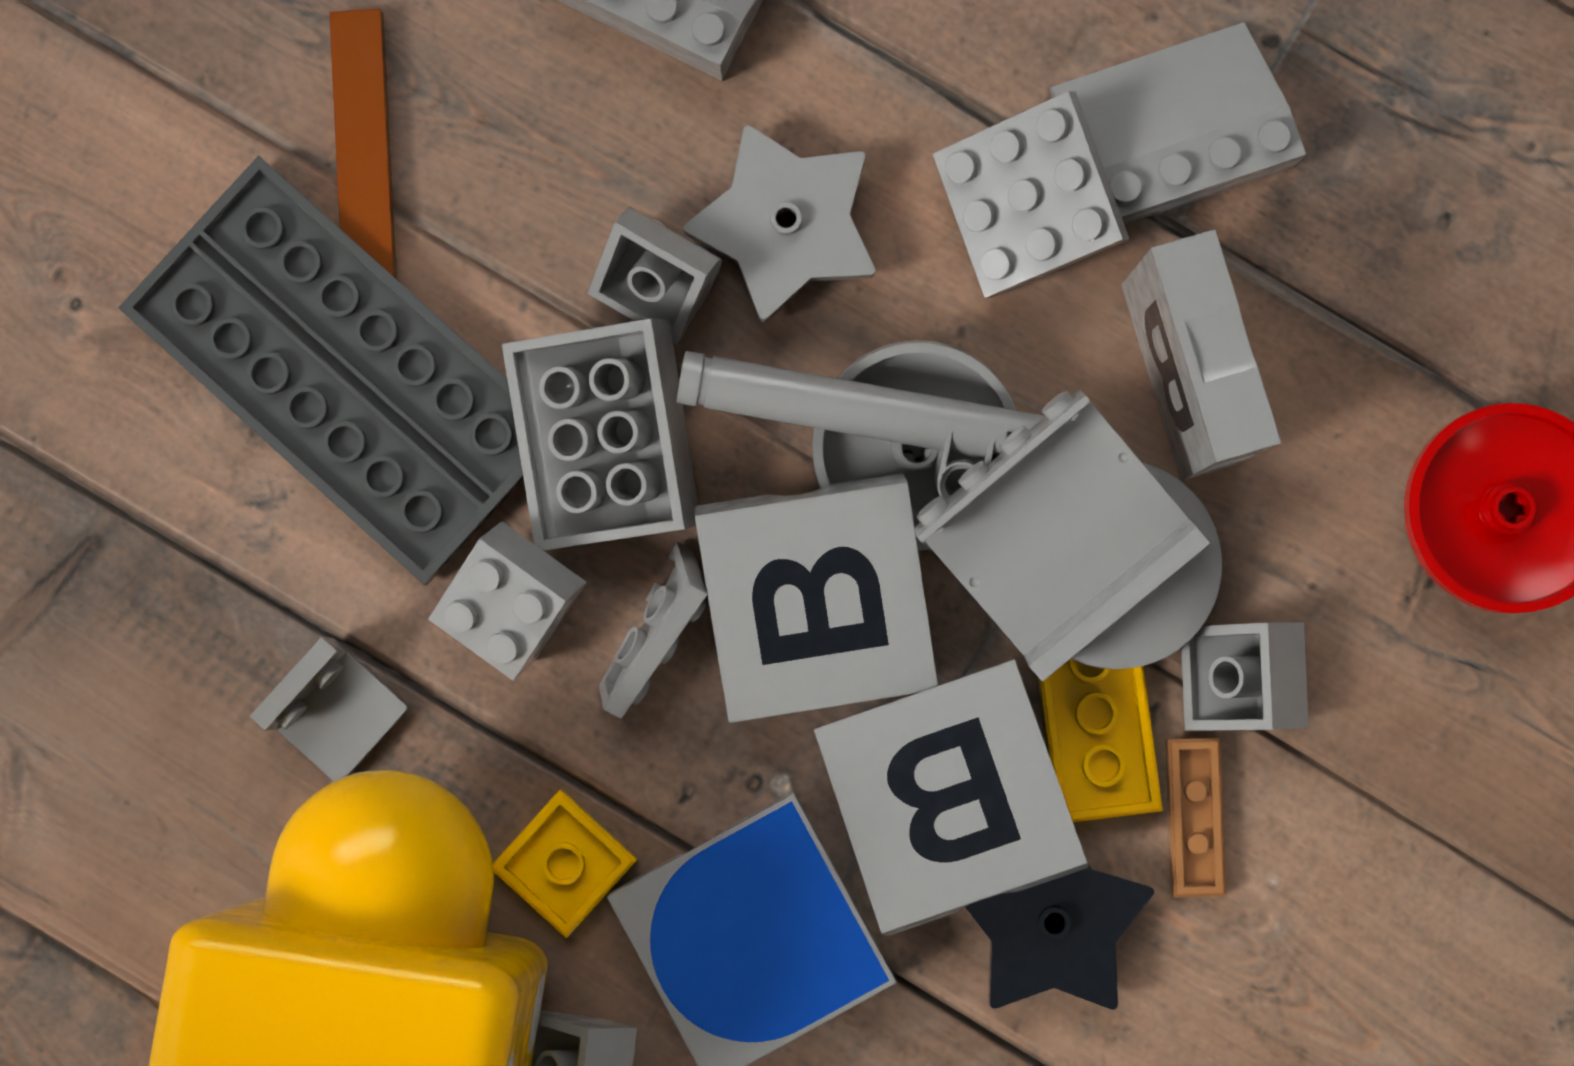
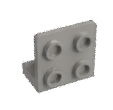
[249,637,408,782]

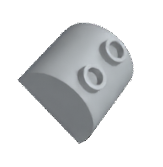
[587,207,722,345]

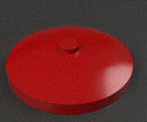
[1404,403,1574,614]

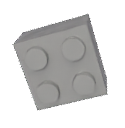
[428,521,587,681]

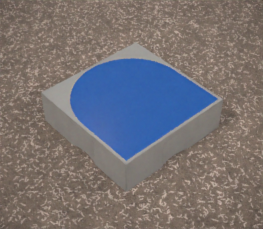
[607,791,897,1066]

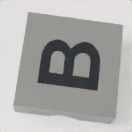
[1121,229,1281,481]
[695,473,938,723]
[814,659,1089,936]

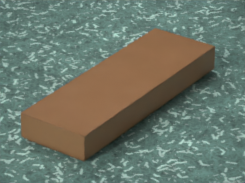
[1165,738,1226,897]

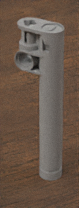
[676,351,1045,500]

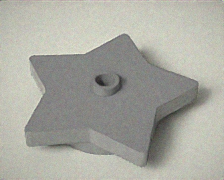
[684,125,875,323]

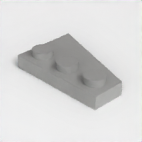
[599,542,707,719]

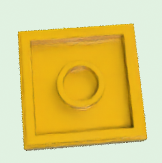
[493,789,638,938]

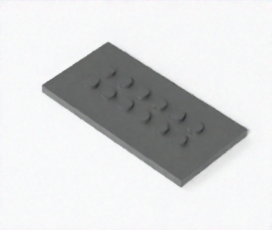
[118,155,524,586]

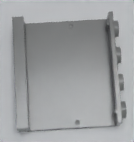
[914,388,1210,682]

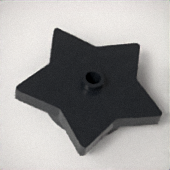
[965,864,1154,1010]

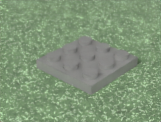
[933,91,1130,298]

